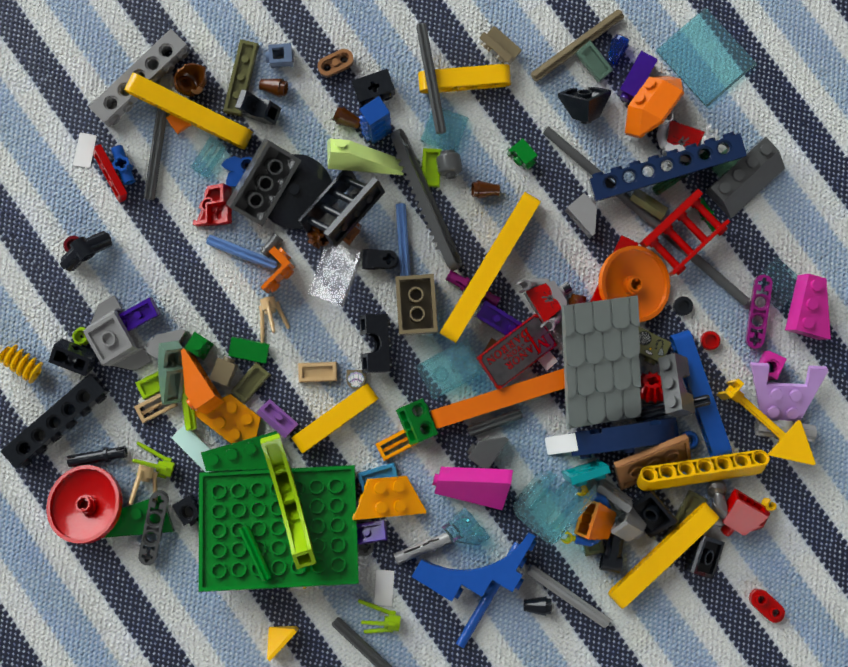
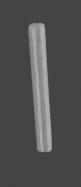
[527,565,611,628]

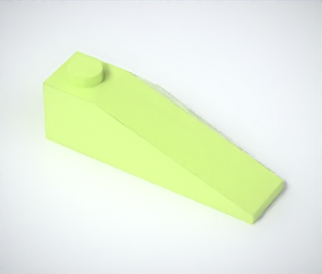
[327,139,404,175]

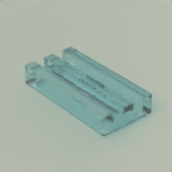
[190,136,228,179]

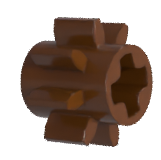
[307,226,329,249]

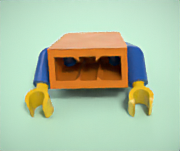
[559,485,616,547]

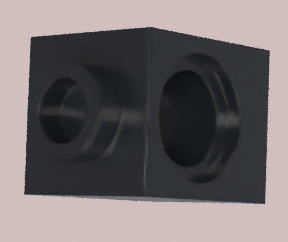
[172,495,199,526]

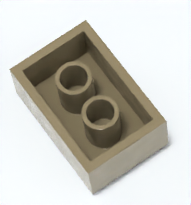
[395,274,438,336]

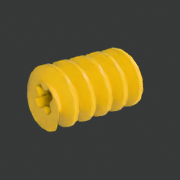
[0,344,43,384]

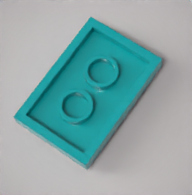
[561,459,611,487]

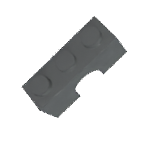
[658,353,695,418]

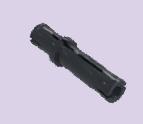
[67,446,128,467]

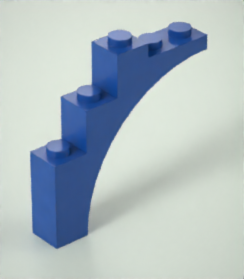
[411,532,537,602]

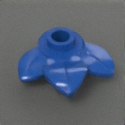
[221,156,252,187]

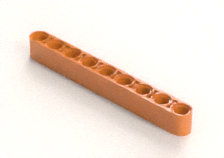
[430,369,565,429]

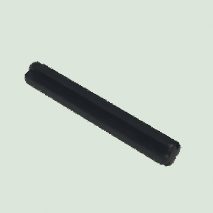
[635,395,711,422]

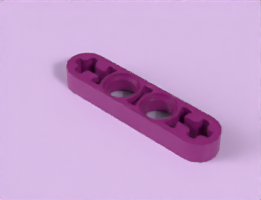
[745,275,773,349]

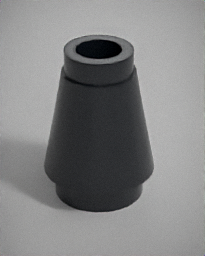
[524,596,552,616]

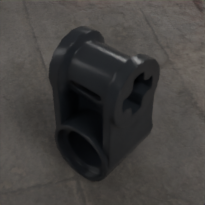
[362,249,399,270]

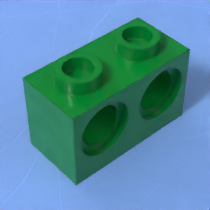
[396,398,438,445]

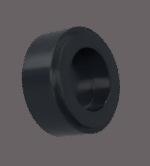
[673,296,693,316]

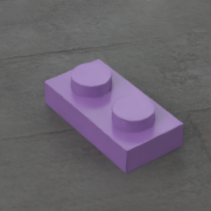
[256,399,298,438]

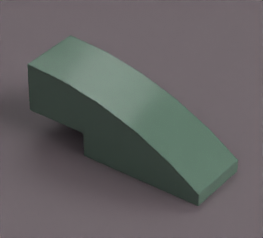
[158,341,184,405]

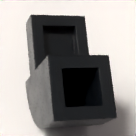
[235,90,282,125]

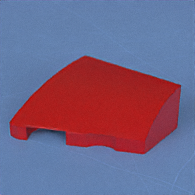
[193,183,232,226]

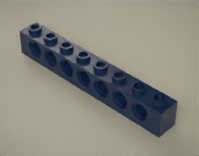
[589,132,747,202]

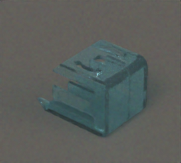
[512,470,597,544]

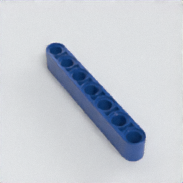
[669,330,733,457]

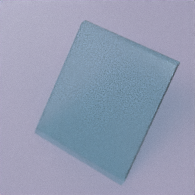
[655,8,757,107]

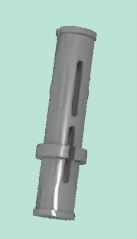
[393,532,452,565]

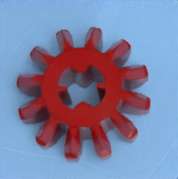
[640,371,664,403]

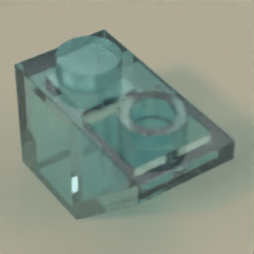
[442,507,490,546]

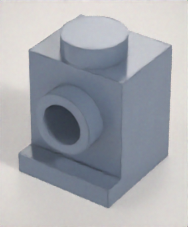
[265,43,294,68]

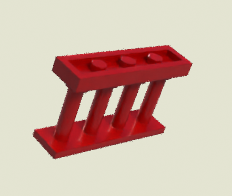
[639,189,730,276]

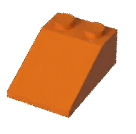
[181,348,225,415]

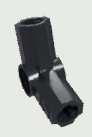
[60,231,112,272]

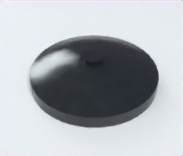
[268,154,332,230]

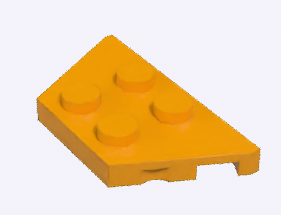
[195,394,261,443]
[352,476,426,520]

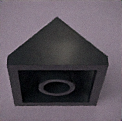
[632,490,678,538]
[684,535,725,579]

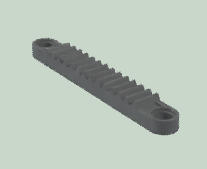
[391,129,462,271]

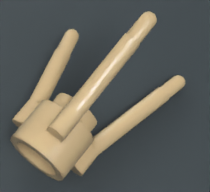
[259,296,290,343]
[127,464,158,506]

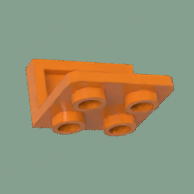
[260,246,295,293]

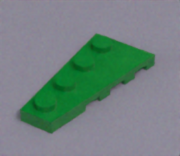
[201,431,278,471]
[103,496,175,538]

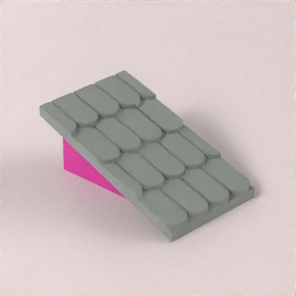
[562,295,641,429]

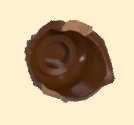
[174,63,207,97]

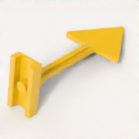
[717,379,816,465]

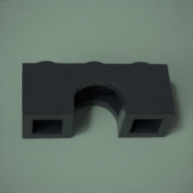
[359,314,392,373]

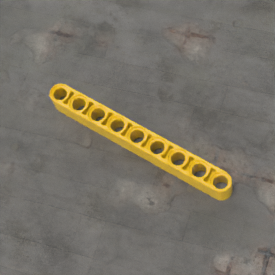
[440,192,541,343]

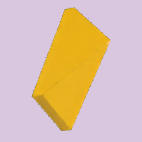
[267,626,299,661]

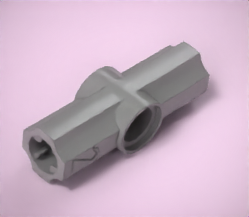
[754,419,817,442]

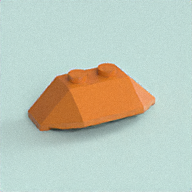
[625,76,684,138]

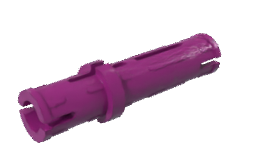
[445,270,501,306]

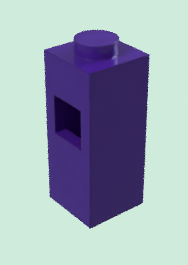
[617,51,658,103]

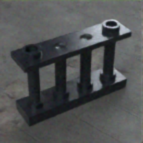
[298,170,385,247]

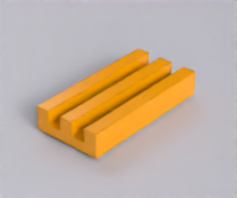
[375,429,418,461]

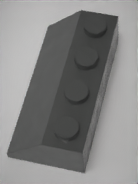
[705,137,785,219]
[226,138,301,226]

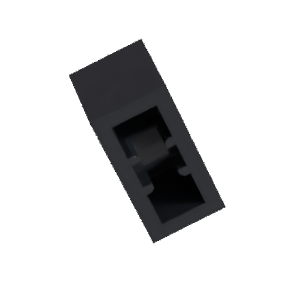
[352,69,395,107]
[48,339,97,376]

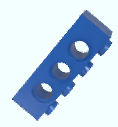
[358,96,392,144]

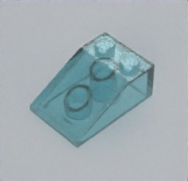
[415,338,485,400]

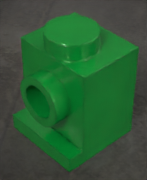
[507,138,538,170]
[184,332,214,360]

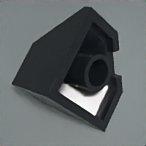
[558,87,611,124]

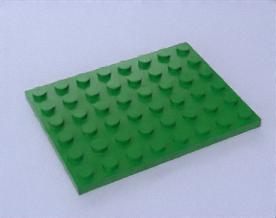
[198,465,359,592]

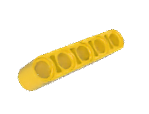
[418,64,511,94]
[291,383,379,454]

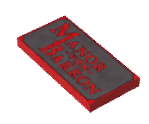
[476,313,557,389]

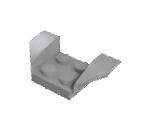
[83,295,151,371]

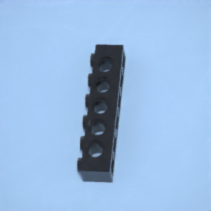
[0,374,110,469]

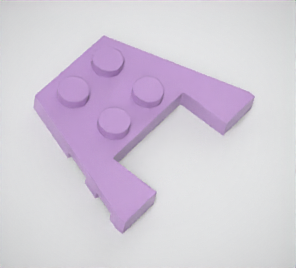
[750,362,828,421]

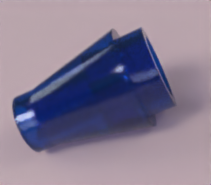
[607,34,630,65]

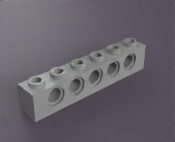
[89,29,190,127]

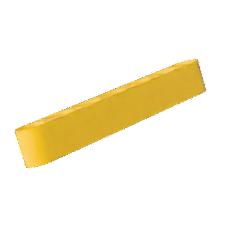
[124,73,253,150]
[637,450,770,491]
[608,502,719,609]

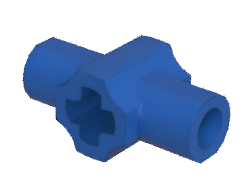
[111,145,135,185]

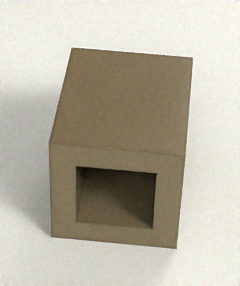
[209,356,239,387]

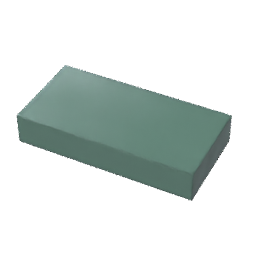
[575,40,613,82]

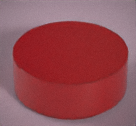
[700,331,720,350]

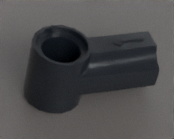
[599,533,624,574]

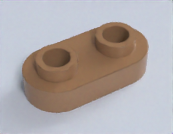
[317,49,354,78]

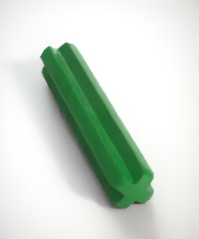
[239,525,272,582]

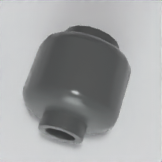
[436,149,462,179]

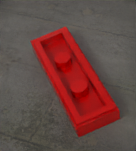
[93,144,127,203]

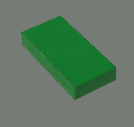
[228,336,270,364]

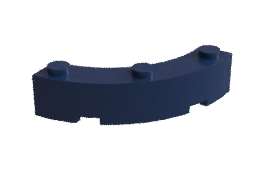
[568,417,679,459]

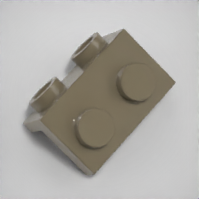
[479,26,522,65]

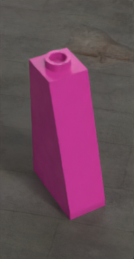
[432,467,513,510]

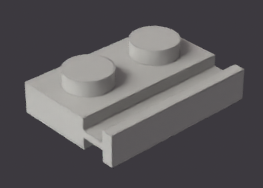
[596,478,633,513]

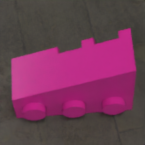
[785,274,831,340]

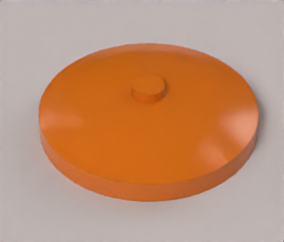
[598,246,670,322]

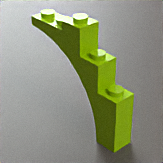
[260,433,316,569]

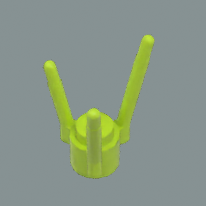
[132,442,175,479]
[358,599,401,634]

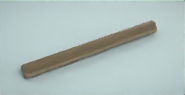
[531,10,624,82]

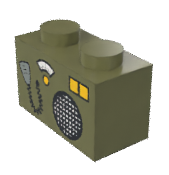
[639,326,671,365]

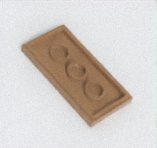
[614,433,691,490]

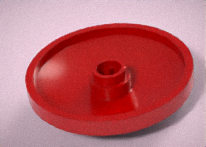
[46,465,123,544]

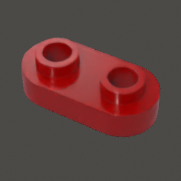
[749,589,785,623]

